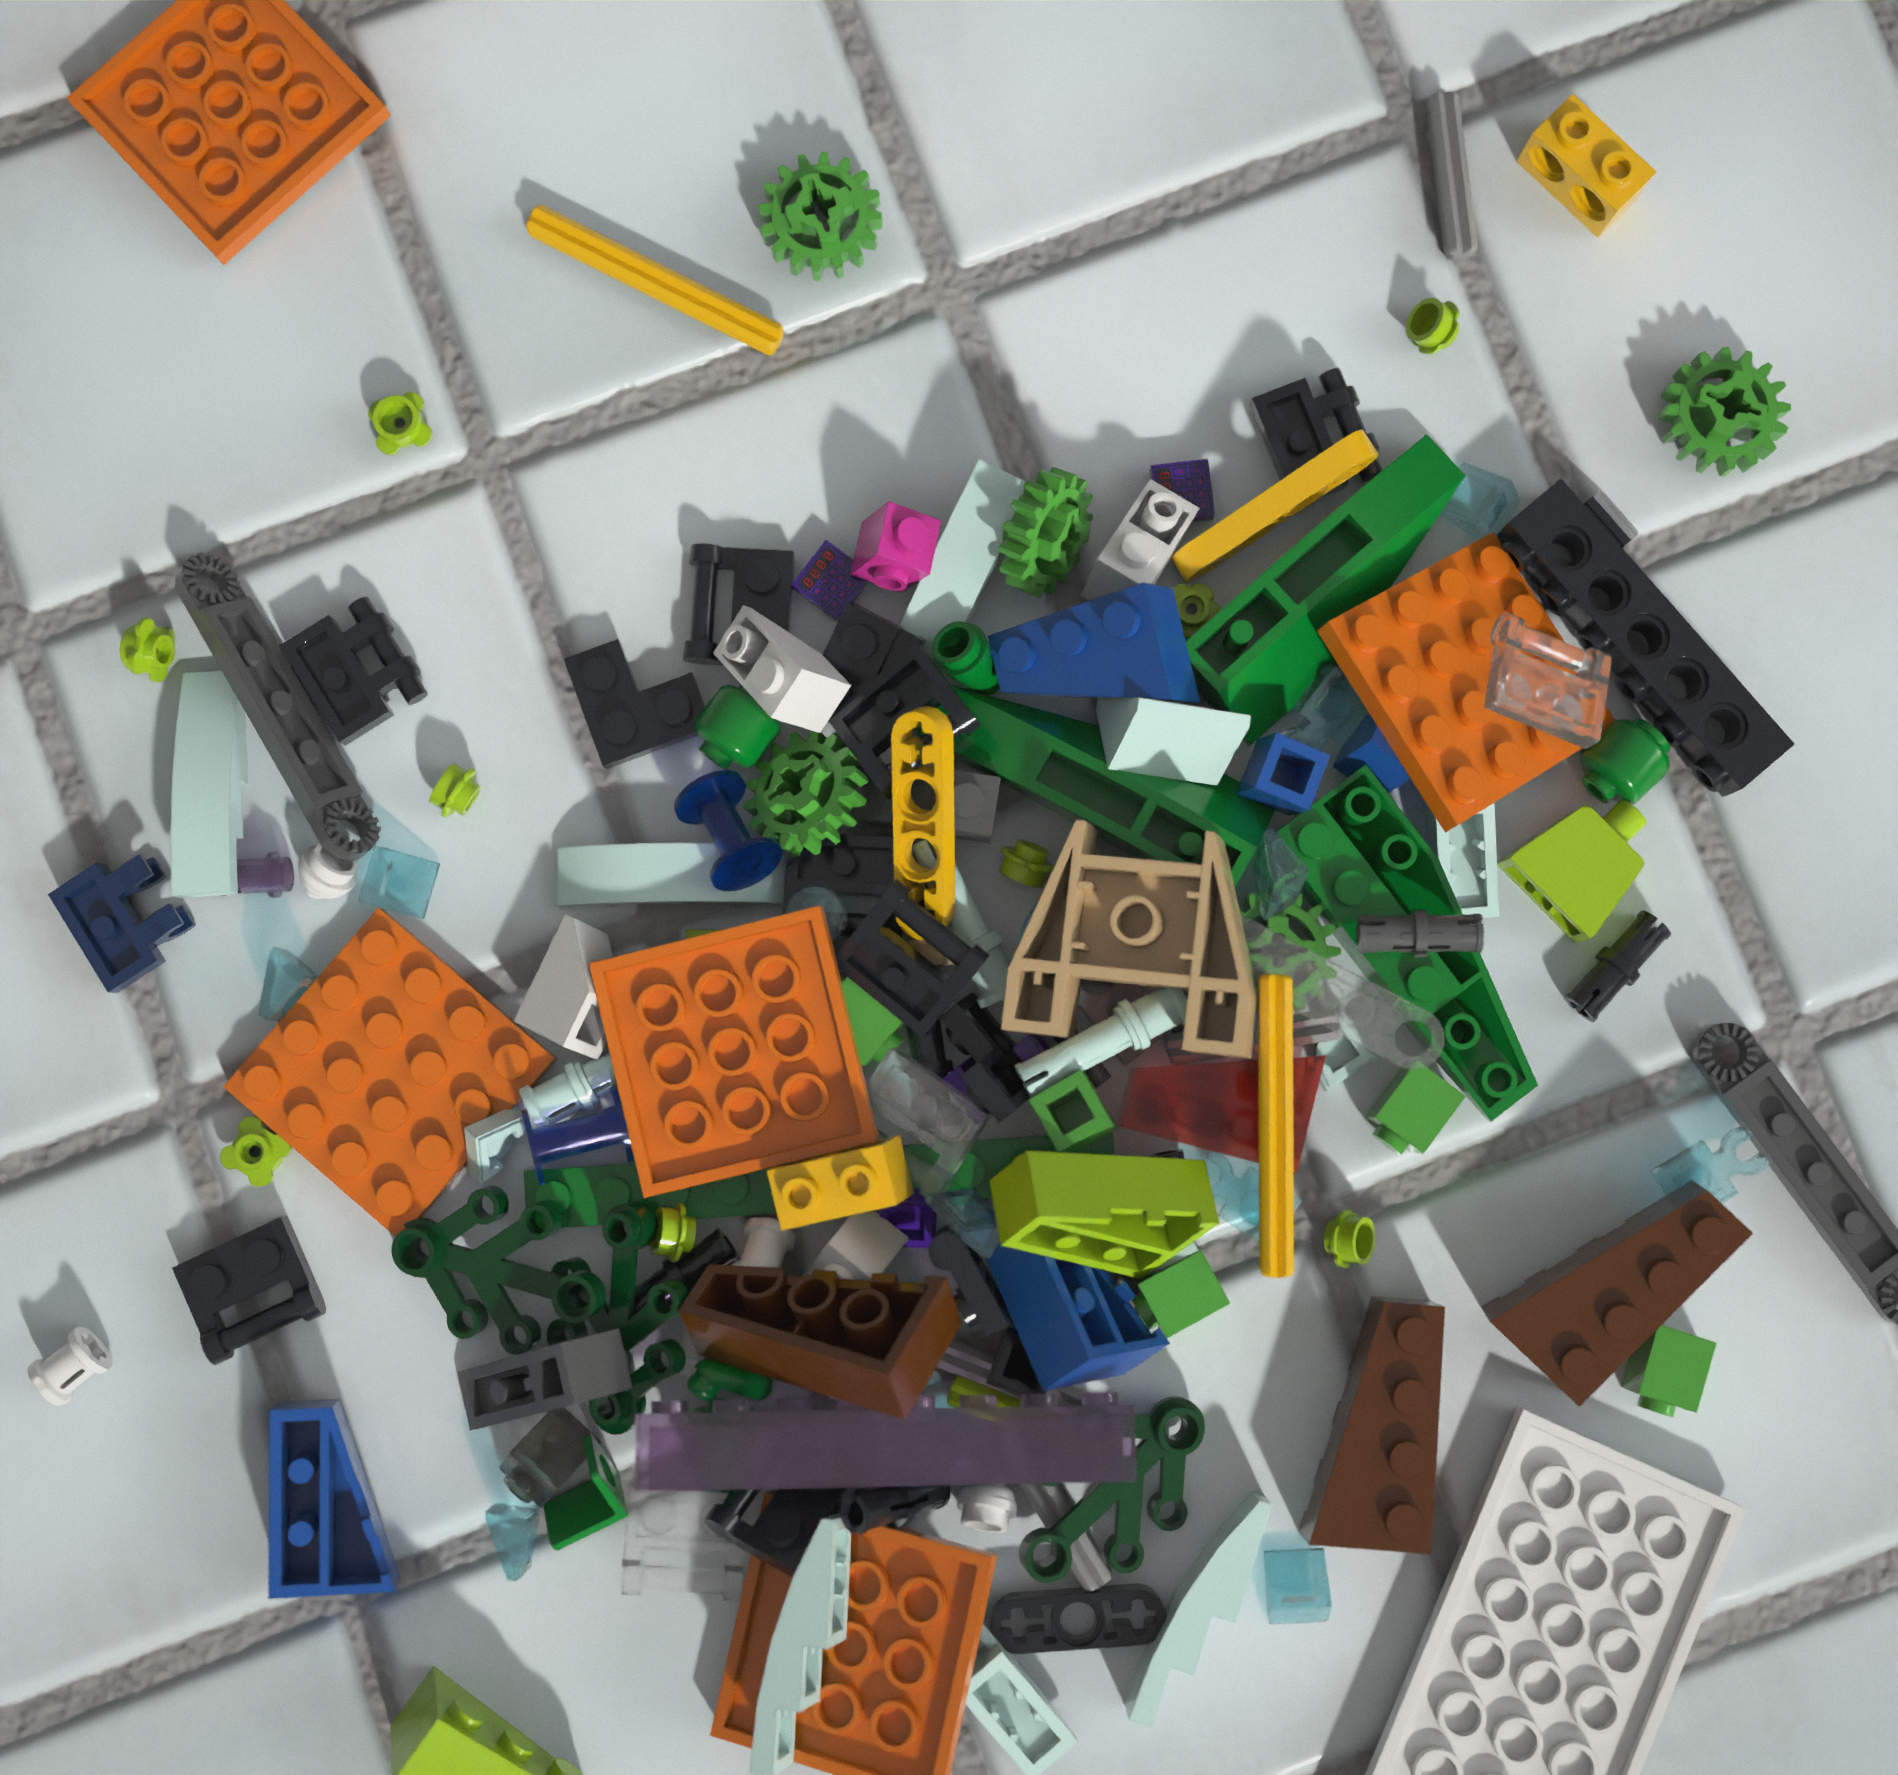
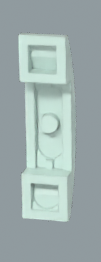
[557,843,788,907]

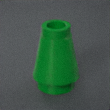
[932,621,1000,695]

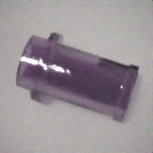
[219,852,294,898]

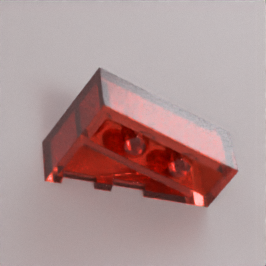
[1116,1056,1326,1173]

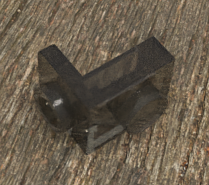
[499,1407,601,1508]

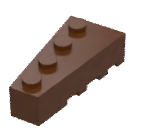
[1481,1180,1753,1407]
[678,1264,962,1421]
[1298,1296,1445,1555]

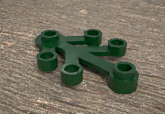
[391,1185,606,1355]
[547,1201,689,1435]
[1019,1396,1205,1583]

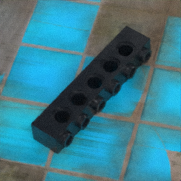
[1496,479,1795,797]

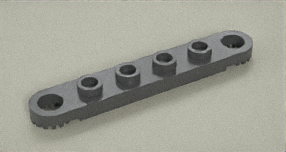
[175,553,381,861]
[1692,1023,1898,1325]

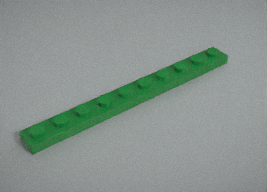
[524,1133,1115,1229]

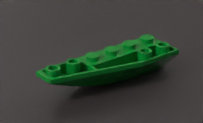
[1186,434,1466,747]
[917,685,1275,887]
[1262,765,1538,1122]

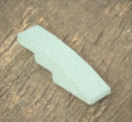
[900,459,1026,675]
[170,670,248,898]
[1423,799,1500,918]
[1124,1491,1272,1728]
[749,1513,851,1775]
[965,1618,1078,1775]

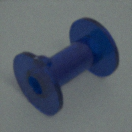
[674,770,783,892]
[521,1087,634,1186]

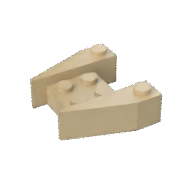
[1001,820,1258,1059]

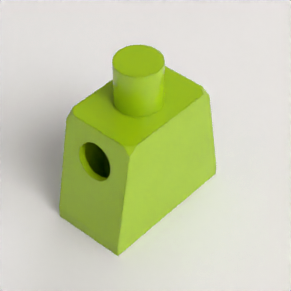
[1497,800,1647,943]

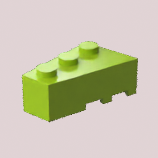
[989,1151,1220,1279]
[390,1666,583,1775]

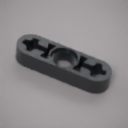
[991,1583,1166,1654]

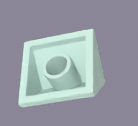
[1096,698,1251,785]

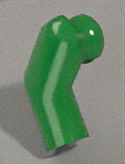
[687,1358,773,1402]

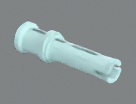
[912,839,1010,1009]
[1014,987,1187,1098]
[519,1052,617,1136]

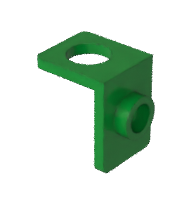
[544,1433,628,1551]

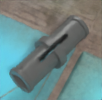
[1356,909,1484,957]

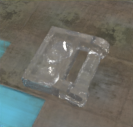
[1484,612,1611,749]
[867,1048,992,1204]
[621,1483,748,1601]

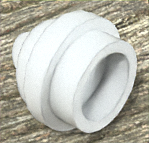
[298,842,358,900]
[957,1466,1017,1532]

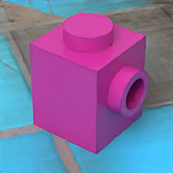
[850,501,941,593]

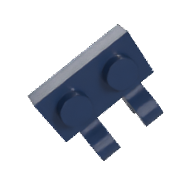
[48,854,196,993]

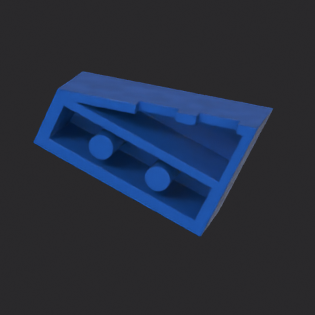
[988,582,1200,703]
[972,1209,1170,1391]
[268,1399,401,1599]

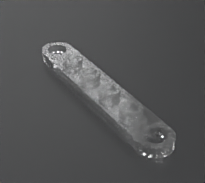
[1241,914,1445,1070]

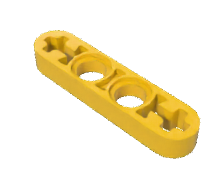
[1171,430,1379,583]
[891,706,955,940]

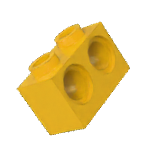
[1516,94,1656,238]
[767,1135,914,1231]

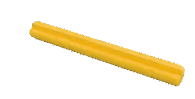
[526,205,784,355]
[1258,973,1294,1278]

